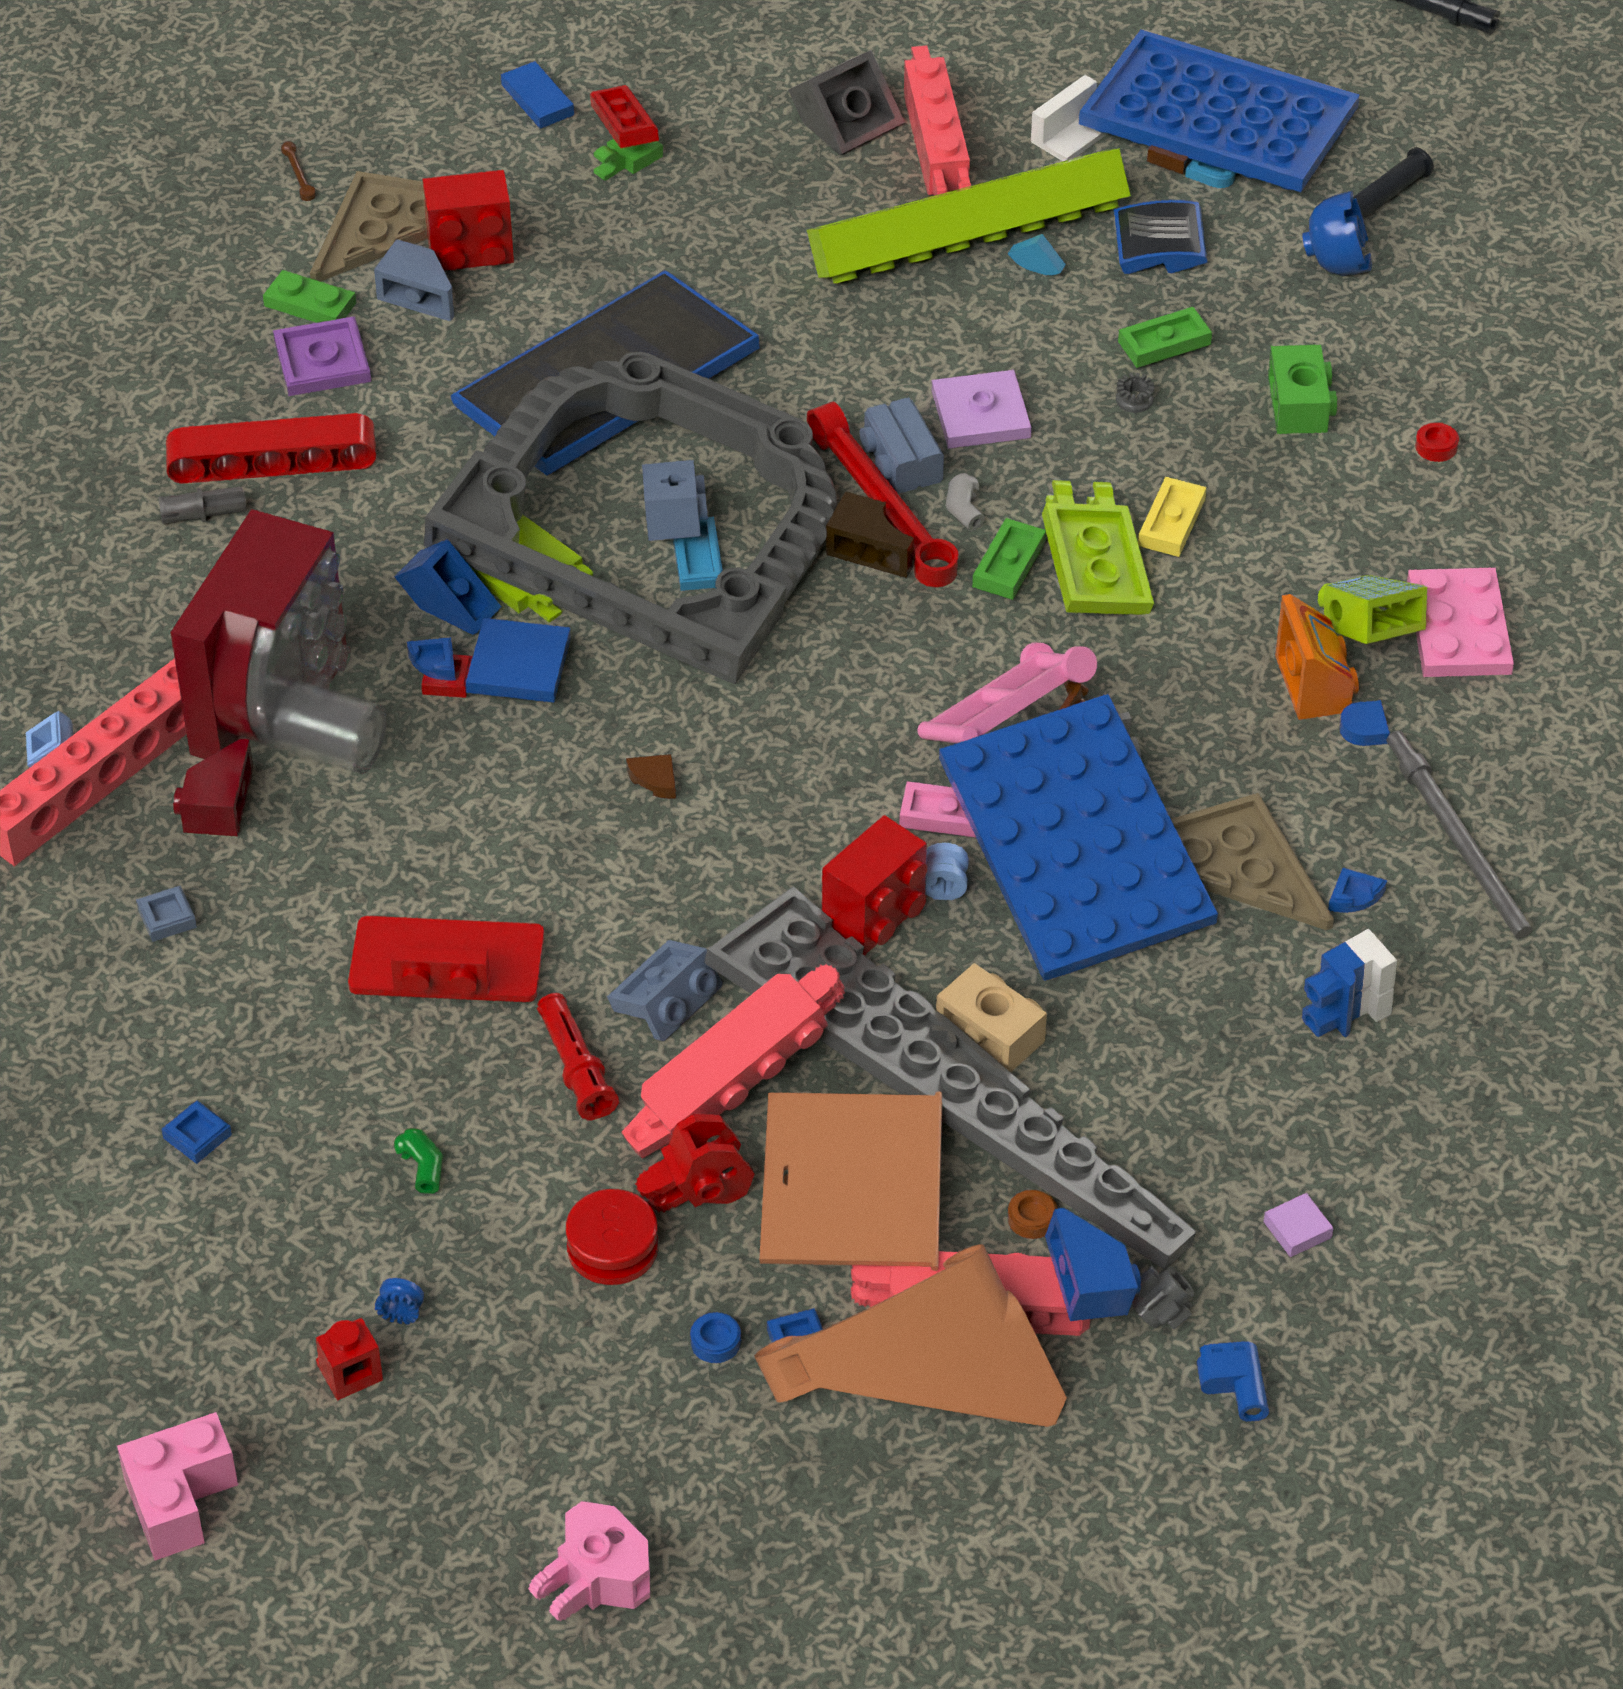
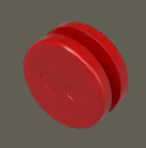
[565,1189,658,1285]

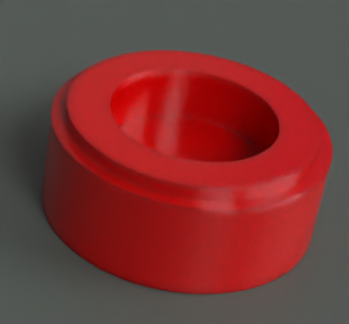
[1415,422,1459,462]

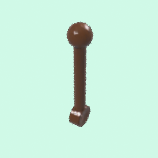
[281,141,316,201]

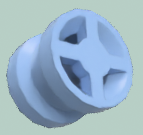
[925,843,969,900]

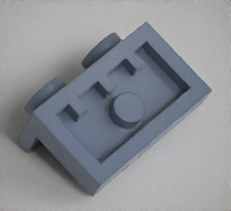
[607,940,722,1041]

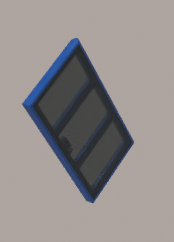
[451,270,760,476]

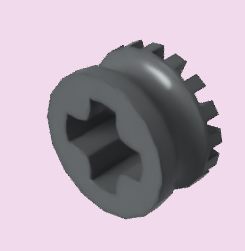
[1116,373,1154,413]

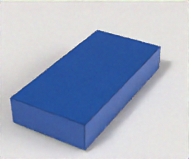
[501,61,574,129]

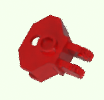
[635,1114,755,1213]

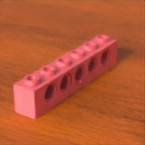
[0,658,187,867]

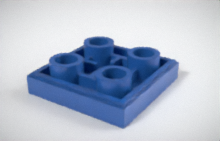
[466,618,571,703]

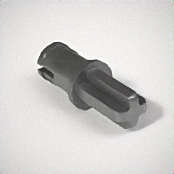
[158,487,246,524]

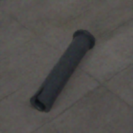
[1353,147,1434,219]

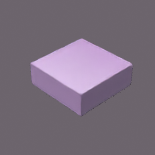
[1264,1193,1333,1257]

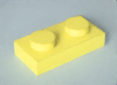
[1138,477,1207,557]

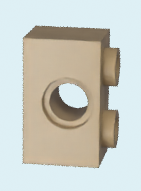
[936,963,1047,1072]

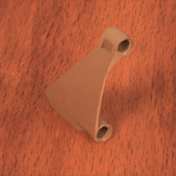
[754,1244,1067,1427]

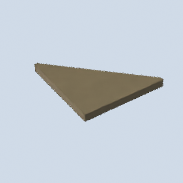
[310,171,428,282]
[1171,793,1334,930]

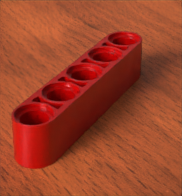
[166,413,376,484]

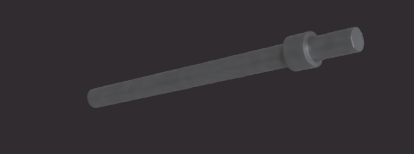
[1386,731,1532,939]

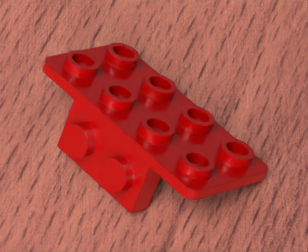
[348,916,544,1002]

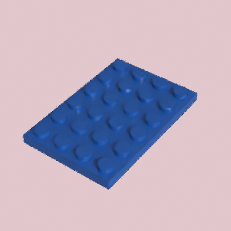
[1079,29,1360,192]
[939,694,1218,981]

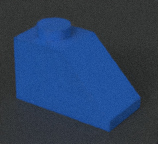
[394,539,502,635]
[1045,1208,1141,1321]

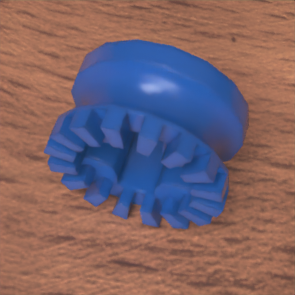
[375,1278,424,1325]

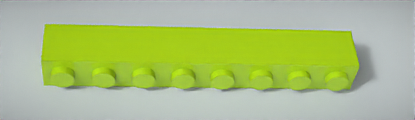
[807,148,1131,284]

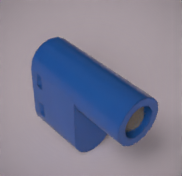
[1196,1341,1269,1422]

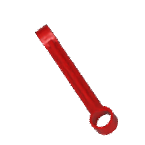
[807,401,959,587]

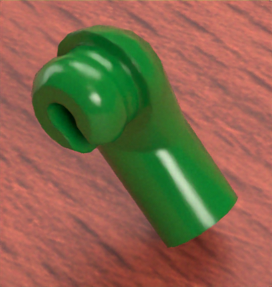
[394,1128,443,1194]

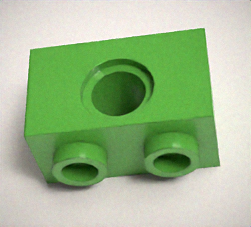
[1268,345,1337,434]

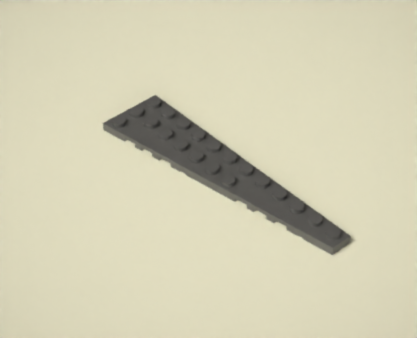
[704,886,1196,1270]

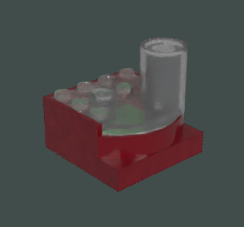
[170,509,387,774]

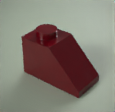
[173,739,254,837]

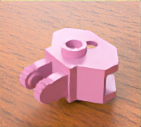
[528,1501,650,1621]

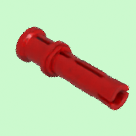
[537,993,619,1121]

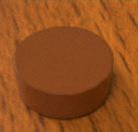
[1008,1190,1057,1239]

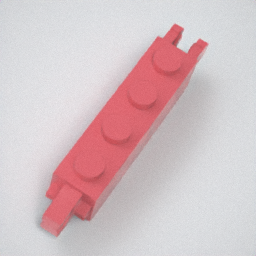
[904,45,971,196]
[622,964,845,1159]
[851,1251,1090,1336]

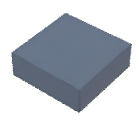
[136,885,197,942]

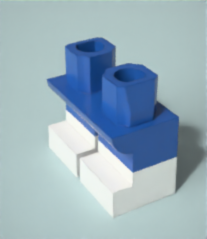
[1302,929,1397,1038]

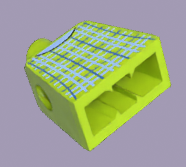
[1318,575,1427,644]

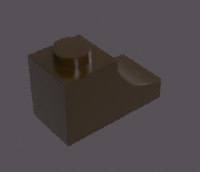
[826,491,914,578]

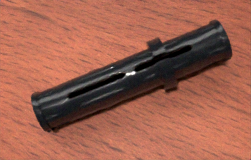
[1396,0,1500,35]

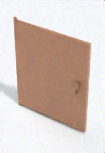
[759,1092,942,1271]

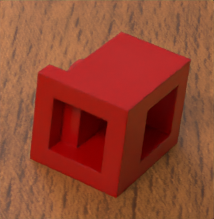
[315,1317,383,1401]

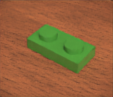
[263,270,356,323]
[1118,307,1212,368]
[972,518,1046,600]

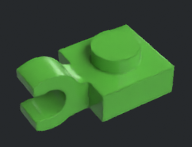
[594,139,663,181]

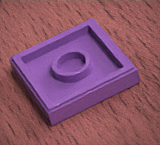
[273,316,371,396]

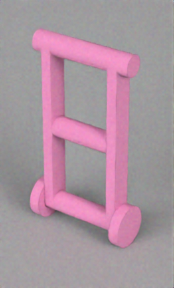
[918,642,1097,743]

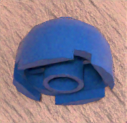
[1302,191,1372,276]

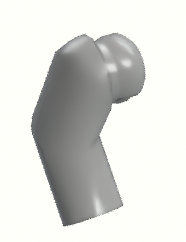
[946,473,985,532]

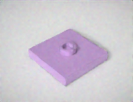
[932,370,1031,448]

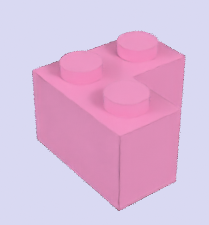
[117,1412,238,1560]

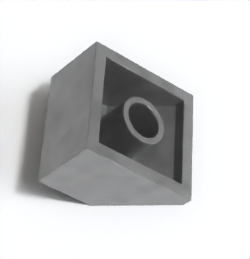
[788,50,905,155]

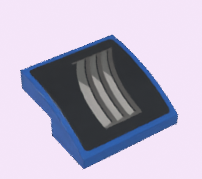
[1114,200,1208,274]

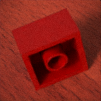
[422,170,514,271]
[822,815,927,956]

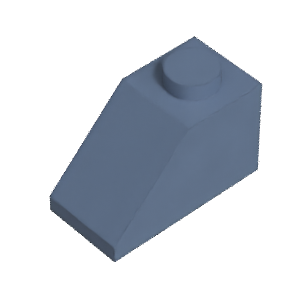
[374,239,454,321]

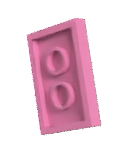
[1407,568,1514,677]

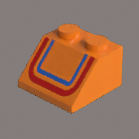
[1275,594,1359,720]

